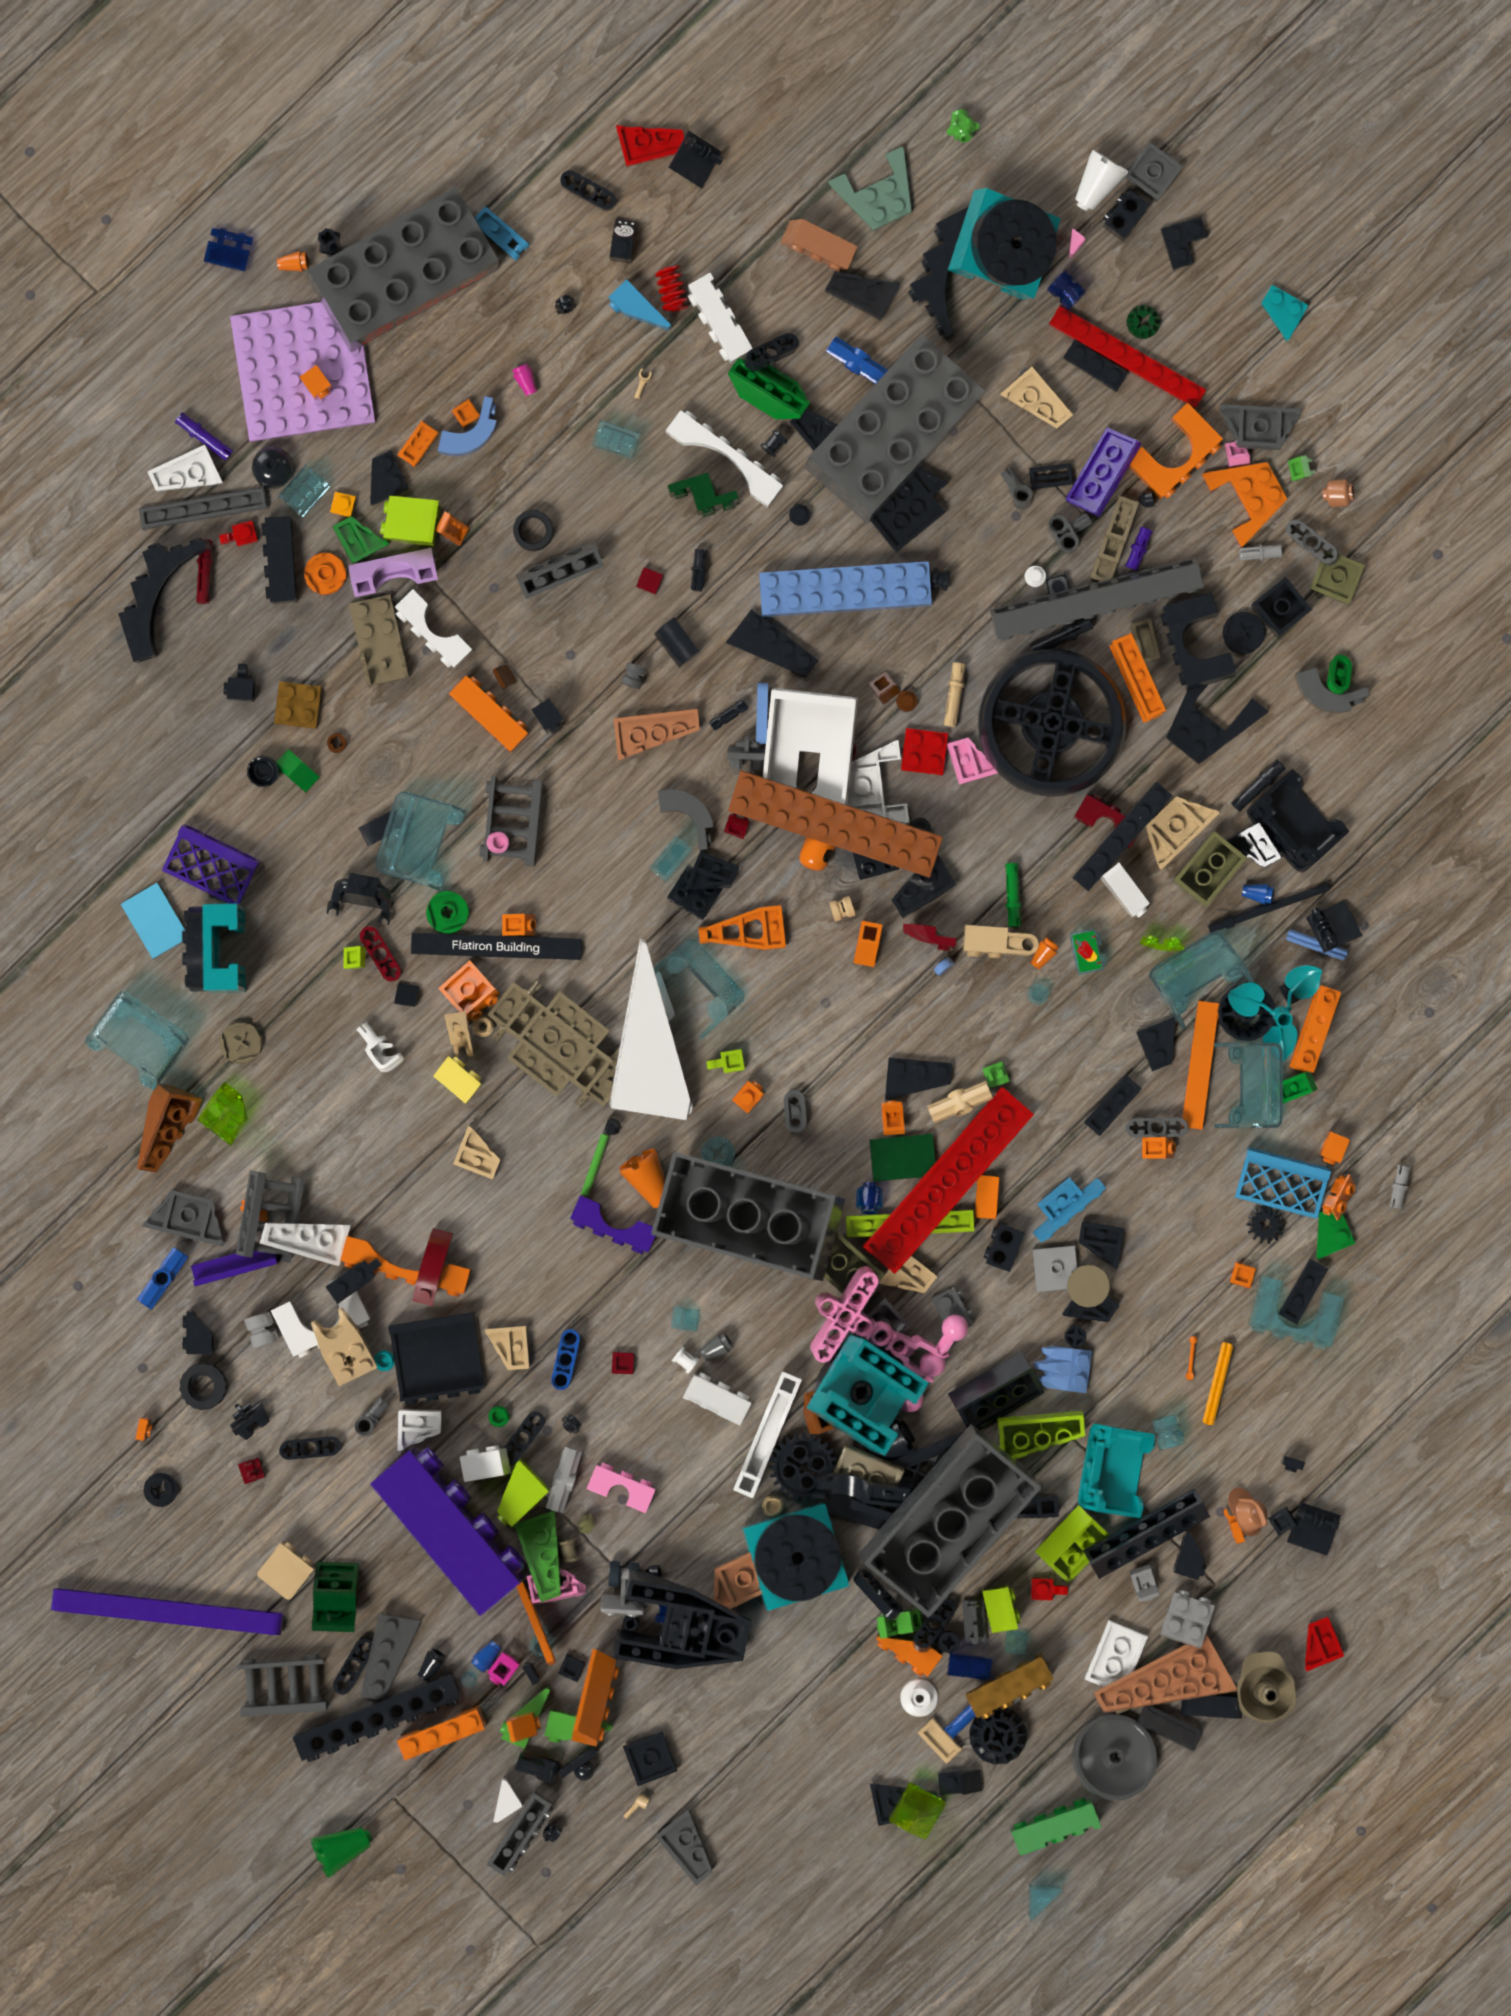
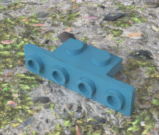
[1033,1177,1106,1242]

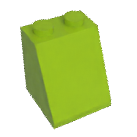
[380,496,441,547]
[497,1459,550,1527]

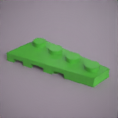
[514,1511,561,1602]

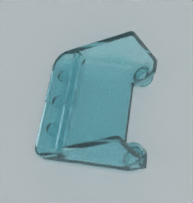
[375,791,467,892]

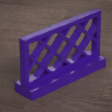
[162,824,261,905]

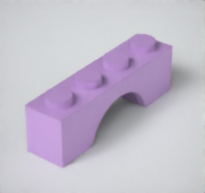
[349,548,438,597]

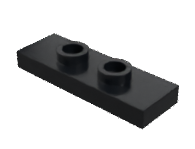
[1136,1705,1203,1752]

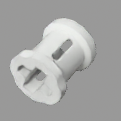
[672,1347,700,1374]

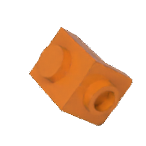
[881,1100,905,1135]

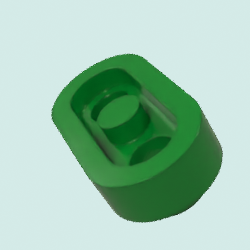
[1327,654,1352,694]

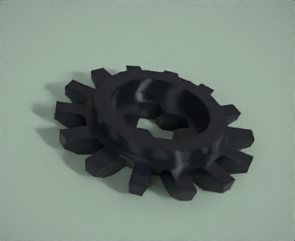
[1246,1206,1285,1244]

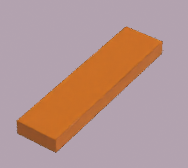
[516,1582,556,1666]

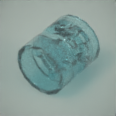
[1152,1414,1185,1450]

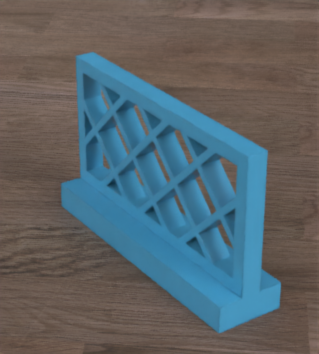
[1235,1147,1331,1219]

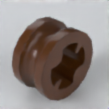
[327,733,346,753]

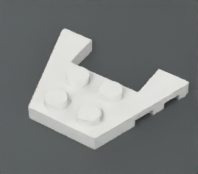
[847,740,909,823]

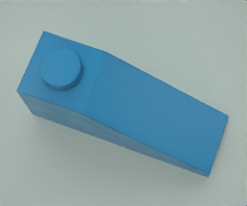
[608,279,671,331]

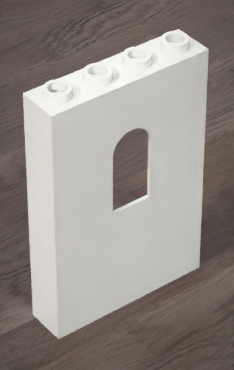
[763,688,858,805]

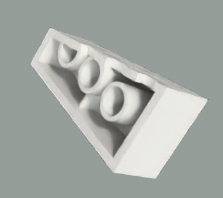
[687,273,753,364]

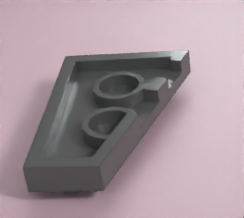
[655,1808,713,1886]

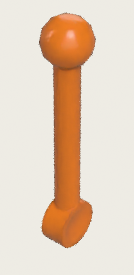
[1185,1336,1198,1380]

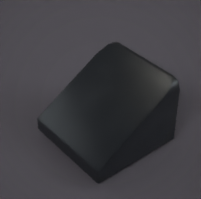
[394,983,419,1007]

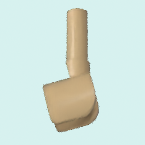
[634,368,652,399]
[623,1794,650,1819]

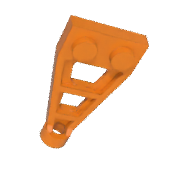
[698,905,786,950]

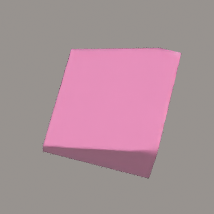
[1069,229,1085,257]
[1225,442,1250,469]

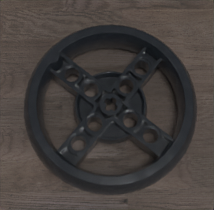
[978,648,1127,797]

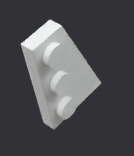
[148,445,223,492]

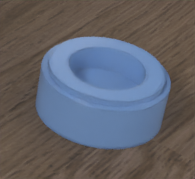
[934,957,955,976]

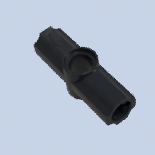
[318,228,342,257]

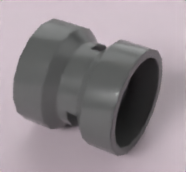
[620,663,647,690]

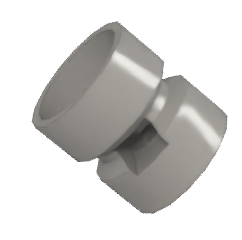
[244,1311,279,1348]

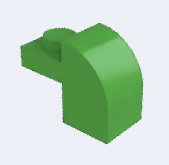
[877,1608,923,1639]

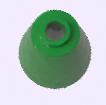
[311,1827,373,1878]

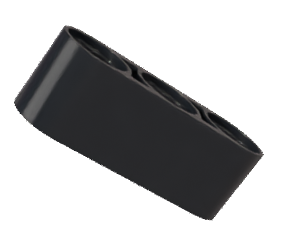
[1181,1694,1243,1719]

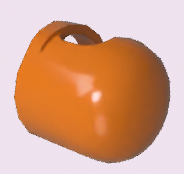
[799,837,835,871]

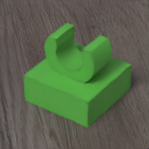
[1288,455,1315,481]
[982,1062,1009,1089]

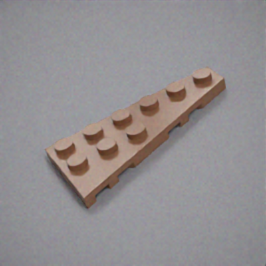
[1094,1634,1237,1713]

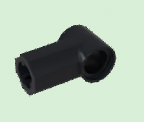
[515,1752,561,1784]

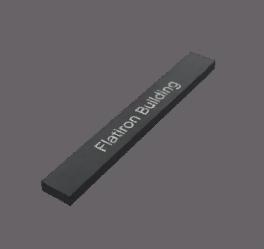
[411,933,581,960]

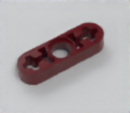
[360,926,401,982]

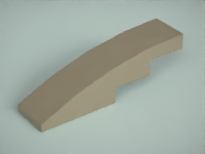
[1090,496,1139,582]

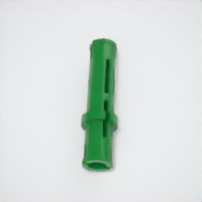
[1005,863,1022,928]

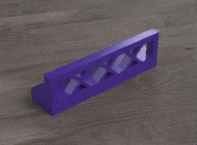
[191,1251,279,1287]

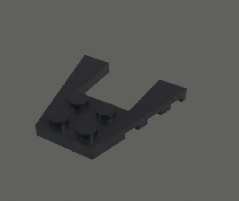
[1166,685,1269,765]

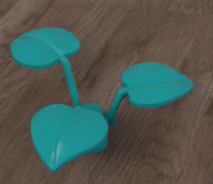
[1228,965,1322,1061]

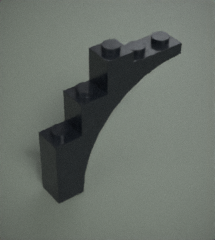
[908,207,968,339]
[118,538,211,663]

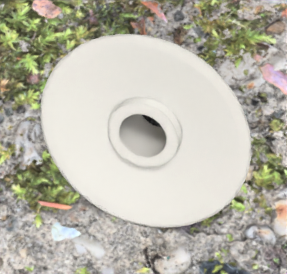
[900,1679,939,1717]

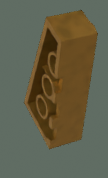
[965,1653,1054,1719]

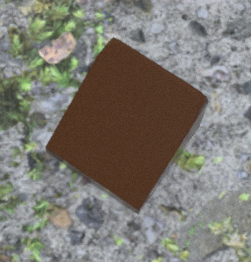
[493,665,517,690]
[868,671,900,704]

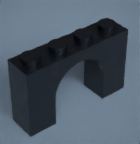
[1160,593,1236,691]

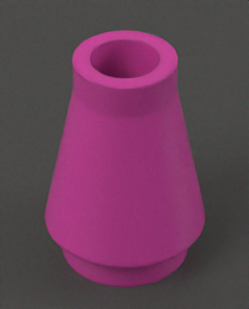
[512,363,537,396]

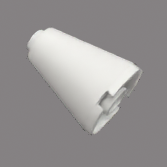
[1075,150,1128,211]

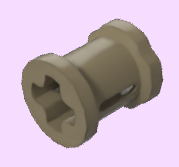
[557,1539,580,1564]

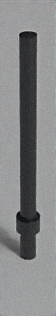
[1207,883,1330,933]

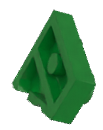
[332,517,389,564]
[1316,1211,1355,1260]

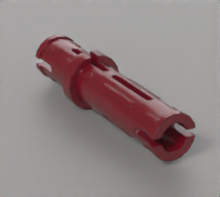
[196,539,213,604]

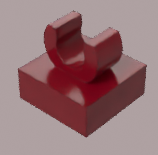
[724,813,750,839]
[238,1457,265,1484]

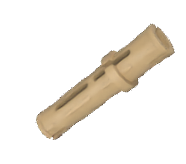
[943,662,966,727]

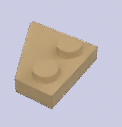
[453,1126,501,1180]

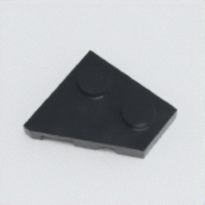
[1078,1221,1124,1268]

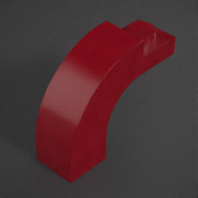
[412,1228,453,1306]

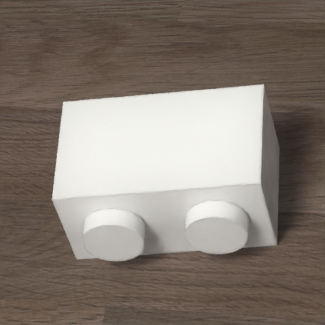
[460,1445,511,1482]

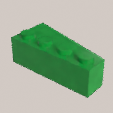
[1010,1797,1101,1856]

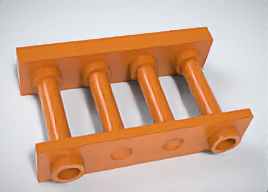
[1109,633,1166,723]
[1289,985,1341,1073]

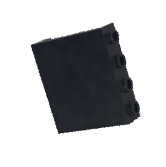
[388,1312,485,1405]

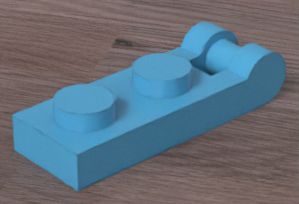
[474,206,530,261]

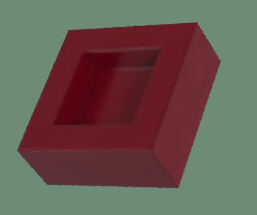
[636,567,663,595]
[612,1352,634,1374]

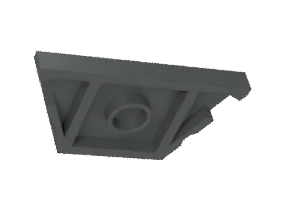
[1219,404,1302,450]
[142,1190,223,1246]

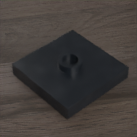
[623,1731,678,1786]

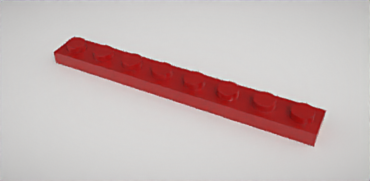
[1049,306,1206,409]

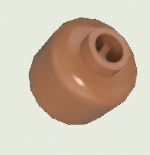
[1323,479,1355,507]

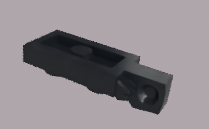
[326,1258,382,1304]

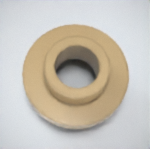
[472,1016,494,1037]

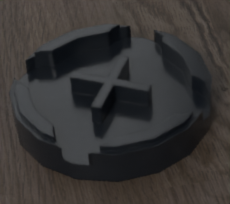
[1222,612,1265,654]

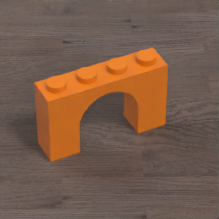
[1129,402,1223,500]
[397,1705,487,1761]

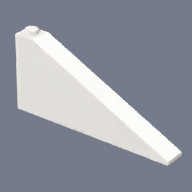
[609,939,693,1120]

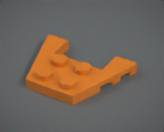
[1201,462,1287,548]

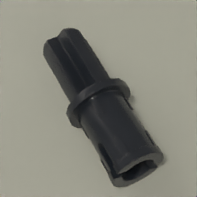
[691,549,708,592]

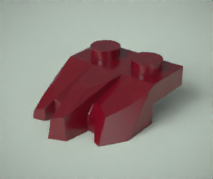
[903,923,957,952]

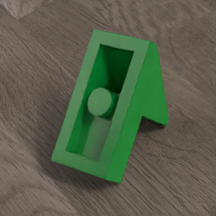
[1275,1071,1318,1104]

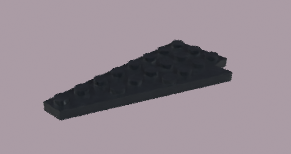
[789,409,948,553]

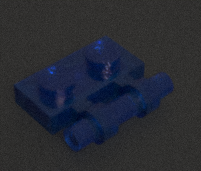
[204,227,254,272]

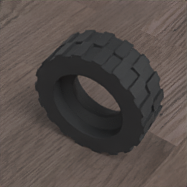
[179,1363,228,1410]

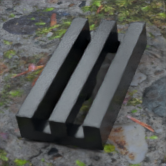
[1029,463,1074,490]

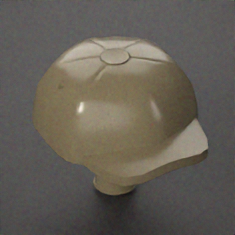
[1237,1651,1296,1724]

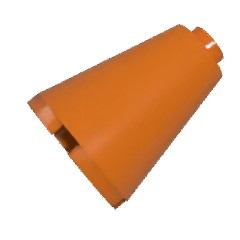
[619,1148,666,1208]

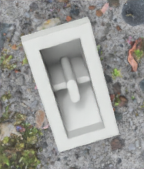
[493,1778,524,1823]

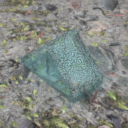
[1028,1885,1063,1920]

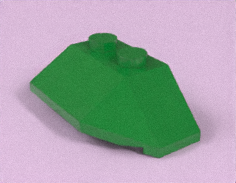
[728,358,810,420]

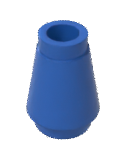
[1242,884,1274,905]
[471,1641,501,1673]

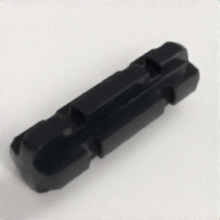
[709,700,748,731]

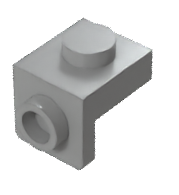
[1129,1564,1160,1602]

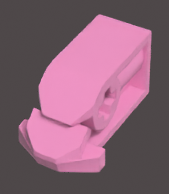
[527,1569,586,1605]

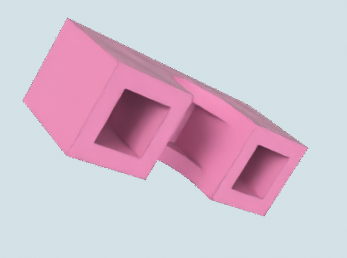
[587,1462,656,1513]

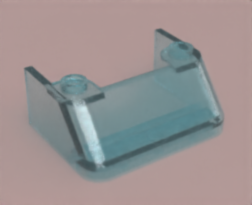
[1149,932,1254,1029]
[653,939,744,1040]
[1214,1042,1283,1128]

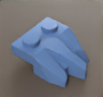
[1034,1346,1092,1393]

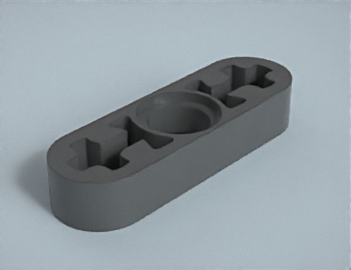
[1286,520,1339,566]
[1126,1117,1189,1138]

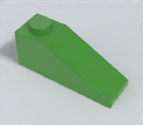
[500,1687,551,1749]
[544,1709,613,1743]

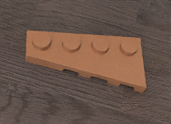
[613,708,700,761]

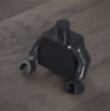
[327,873,393,925]

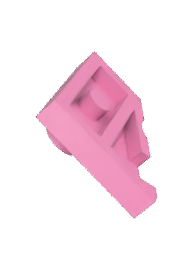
[947,738,998,785]

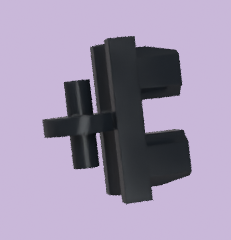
[230,1401,270,1440]

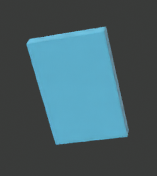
[121,883,186,959]

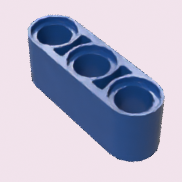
[551,1329,580,1390]

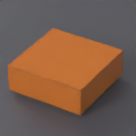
[451,399,480,429]
[1230,1262,1256,1288]

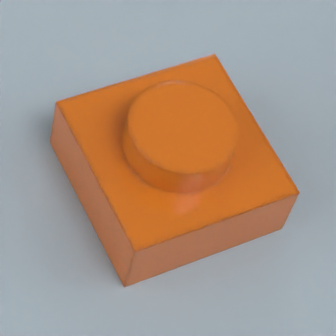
[135,1417,153,1441]

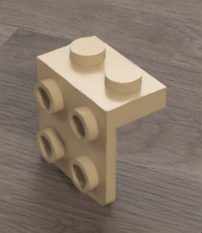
[257,1541,315,1600]

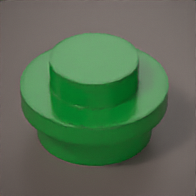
[488,1406,509,1427]

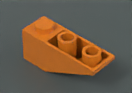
[875,1635,943,1677]

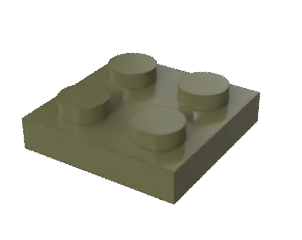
[1309,550,1365,605]

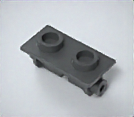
[962,1599,987,1644]

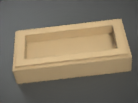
[917,1718,962,1764]

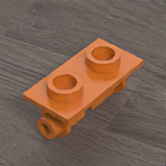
[1322,1174,1356,1221]

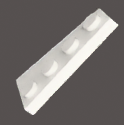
[260,1223,351,1266]

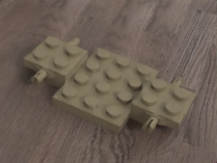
[487,981,620,1108]

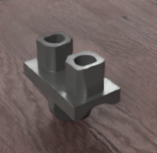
[727,735,766,770]

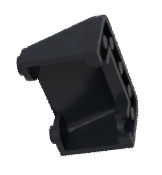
[1247,769,1350,873]

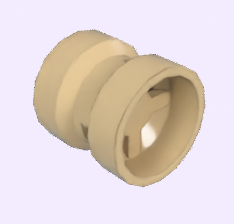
[829,896,855,922]

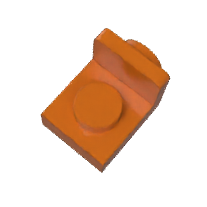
[502,914,536,936]
[732,1080,764,1114]
[1142,1137,1176,1159]

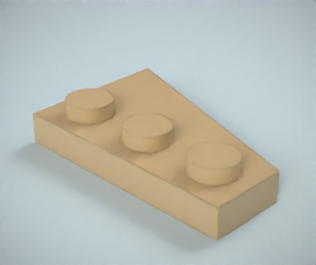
[1000,367,1073,429]

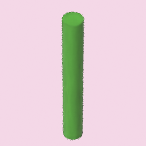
[581,1134,609,1197]

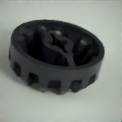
[1217,984,1275,1041]
[969,1707,1027,1765]

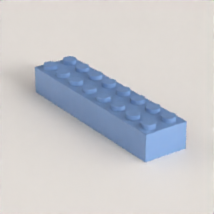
[759,561,932,617]

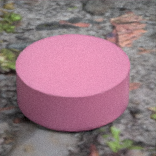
[487,832,509,853]

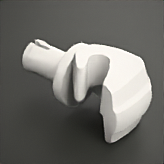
[357,1022,405,1072]

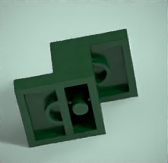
[667,472,739,518]
[312,1562,359,1632]

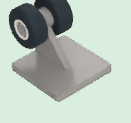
[601,1561,644,1617]

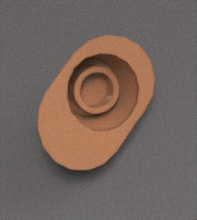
[1228,1487,1268,1536]

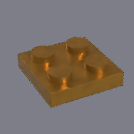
[274,681,322,729]

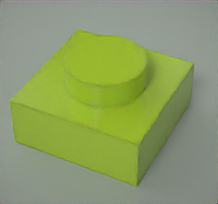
[343,946,366,970]

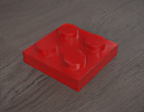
[901,728,948,776]

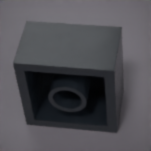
[1251,577,1312,638]

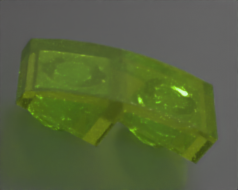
[1138,934,1185,952]

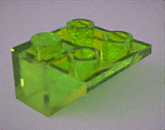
[197,1082,248,1146]
[888,1781,947,1840]

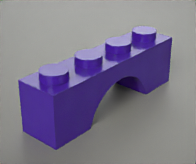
[570,1195,655,1255]

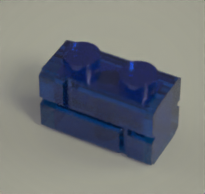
[947,1653,992,1680]

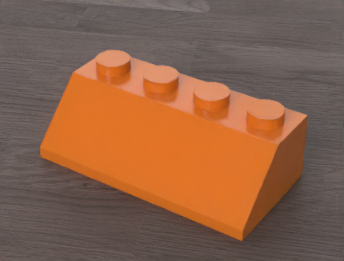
[571,1649,619,1746]

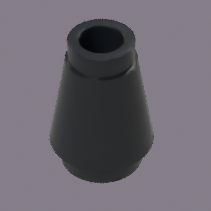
[418,1648,446,1681]

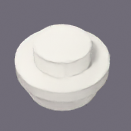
[1025,566,1046,587]

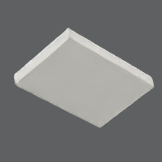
[1084,1619,1148,1687]

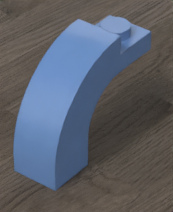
[438,396,498,456]

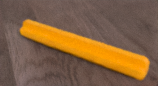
[1203,1342,1233,1425]

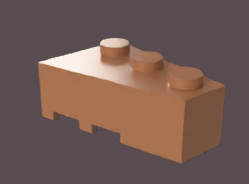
[780,219,858,272]

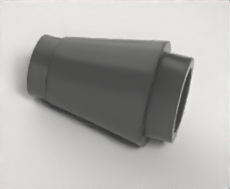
[700,1333,733,1361]

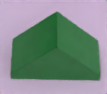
[276,749,320,793]

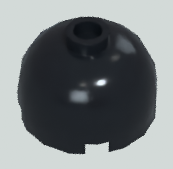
[251,446,294,489]

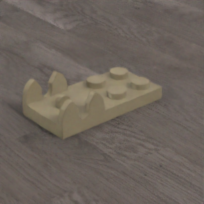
[349,594,409,687]

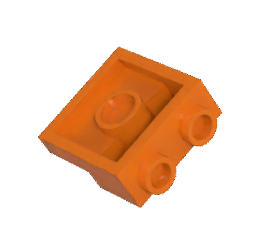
[438,960,500,1022]

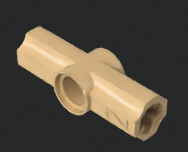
[927,1081,993,1124]

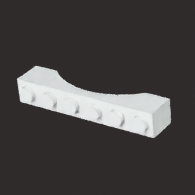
[666,410,783,508]
[733,1371,802,1498]

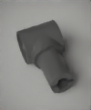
[1001,467,1032,510]
[354,1397,390,1436]

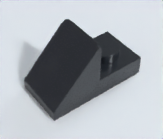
[938,1769,982,1795]

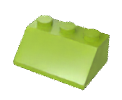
[1034,1505,1110,1584]

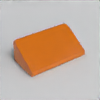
[974,1175,999,1219]

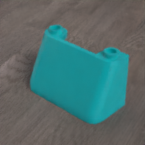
[1078,1424,1156,1518]

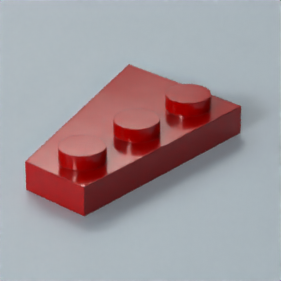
[616,125,684,167]

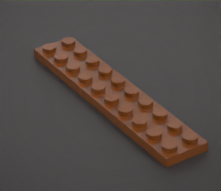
[728,770,943,878]

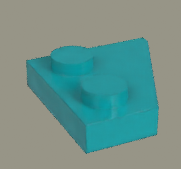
[1261,285,1309,342]

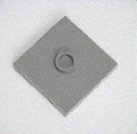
[1032,1246,1077,1292]

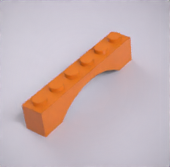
[340,1236,471,1297]

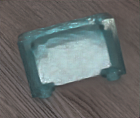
[84,991,189,1090]

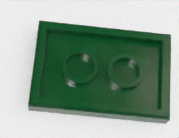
[869,1134,935,1182]

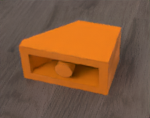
[507,1712,541,1743]

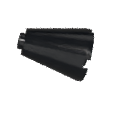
[858,1414,918,1461]

